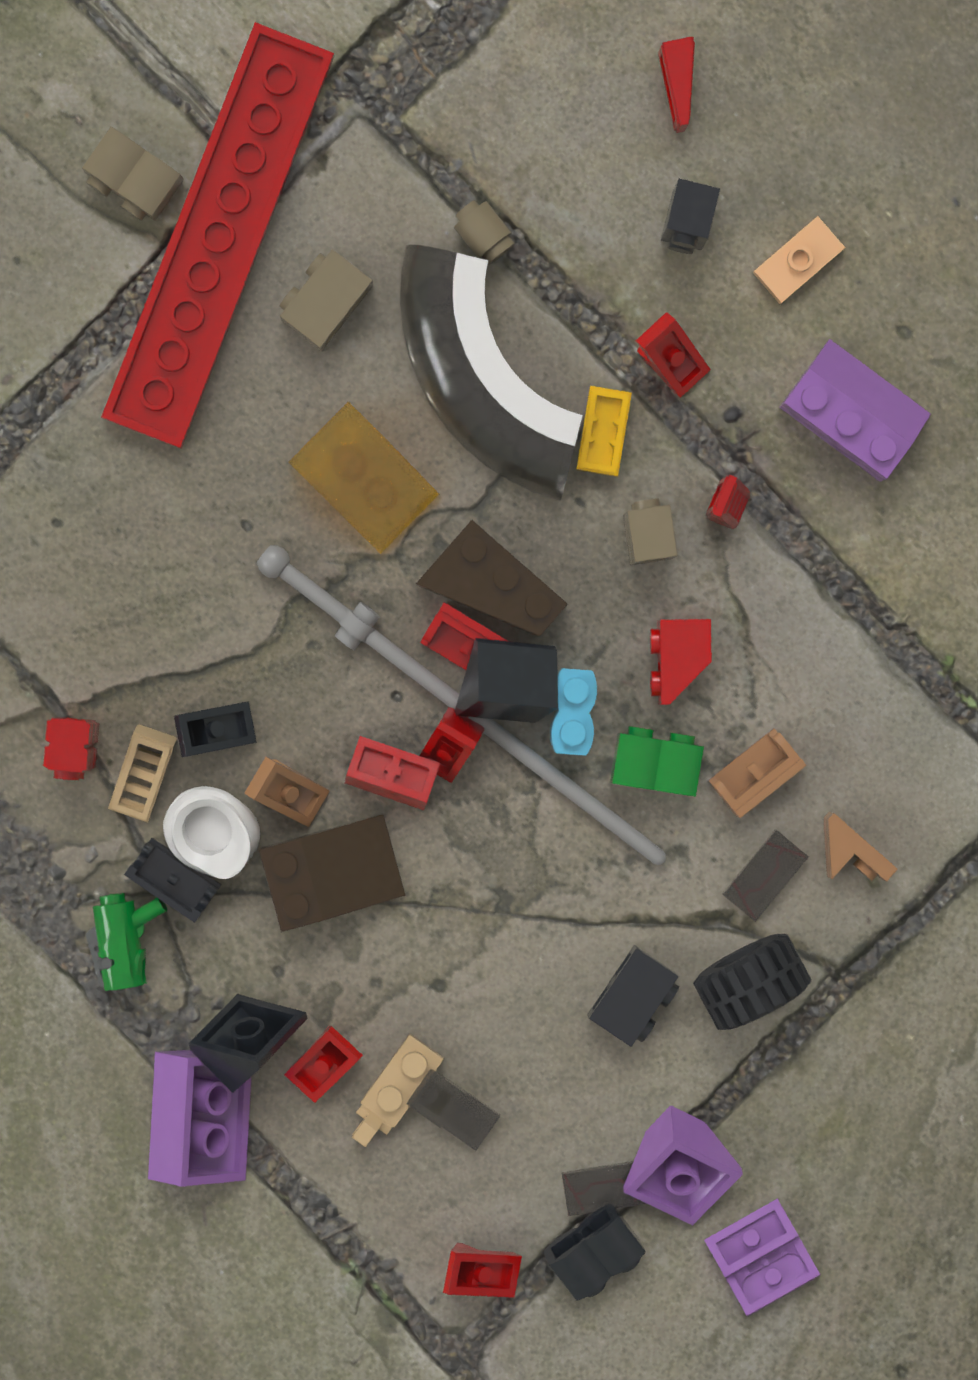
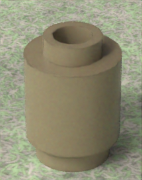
[454,200,515,265]

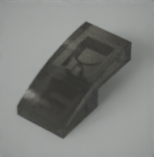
[406,1069,501,1151]

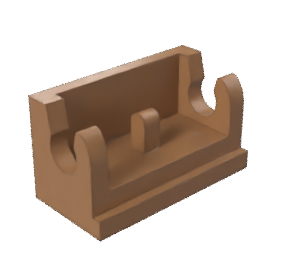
[708,728,807,818]

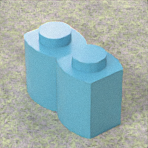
[550,668,597,756]

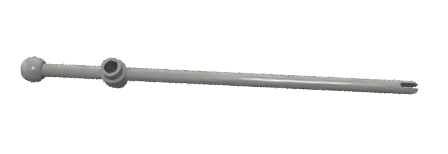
[257,545,666,865]

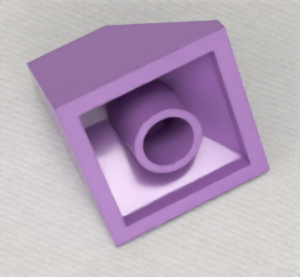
[624,1105,743,1225]

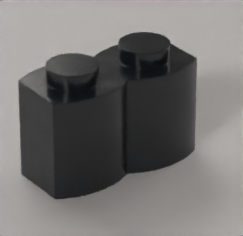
[543,1203,646,1301]

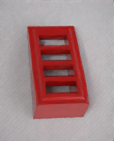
[658,36,695,133]
[705,474,750,529]

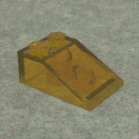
[288,402,440,554]

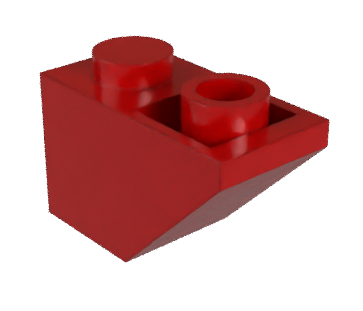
[650,619,712,705]

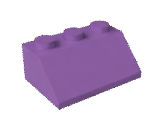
[779,339,931,482]
[148,1050,251,1187]

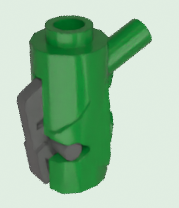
[86,893,168,991]

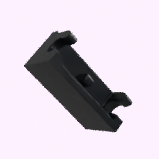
[124,838,222,923]

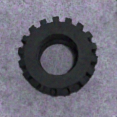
[693,934,812,1030]

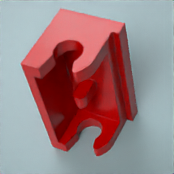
[420,602,507,670]
[345,736,440,810]

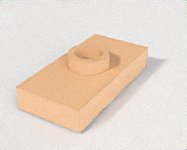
[753,216,845,304]

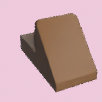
[244,757,330,827]
[823,812,898,882]

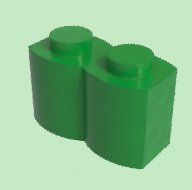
[610,726,704,797]

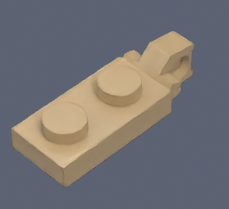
[352,1033,444,1147]

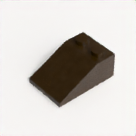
[259,814,406,932]

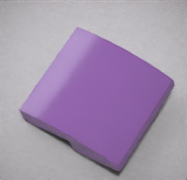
[704,1198,821,1317]

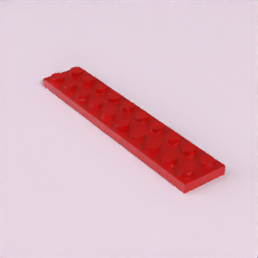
[101,22,335,449]

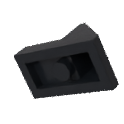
[174,701,257,758]

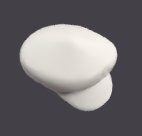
[163,786,260,879]

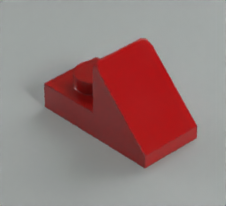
[635,312,711,398]
[419,707,485,783]
[284,1026,363,1103]
[443,1242,522,1298]

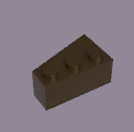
[416,520,568,637]

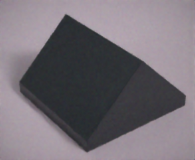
[454,638,558,723]
[189,994,307,1093]

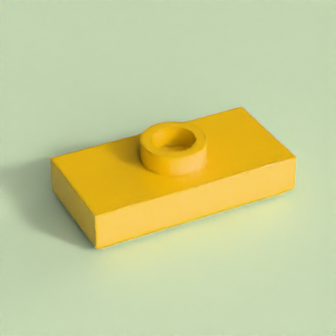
[576,386,632,477]

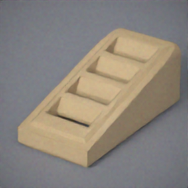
[108,725,177,822]

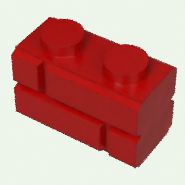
[43,717,99,780]

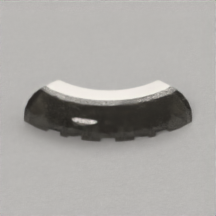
[400,245,582,501]

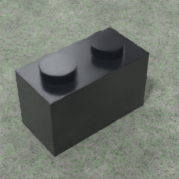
[661,178,720,254]
[587,945,680,1047]

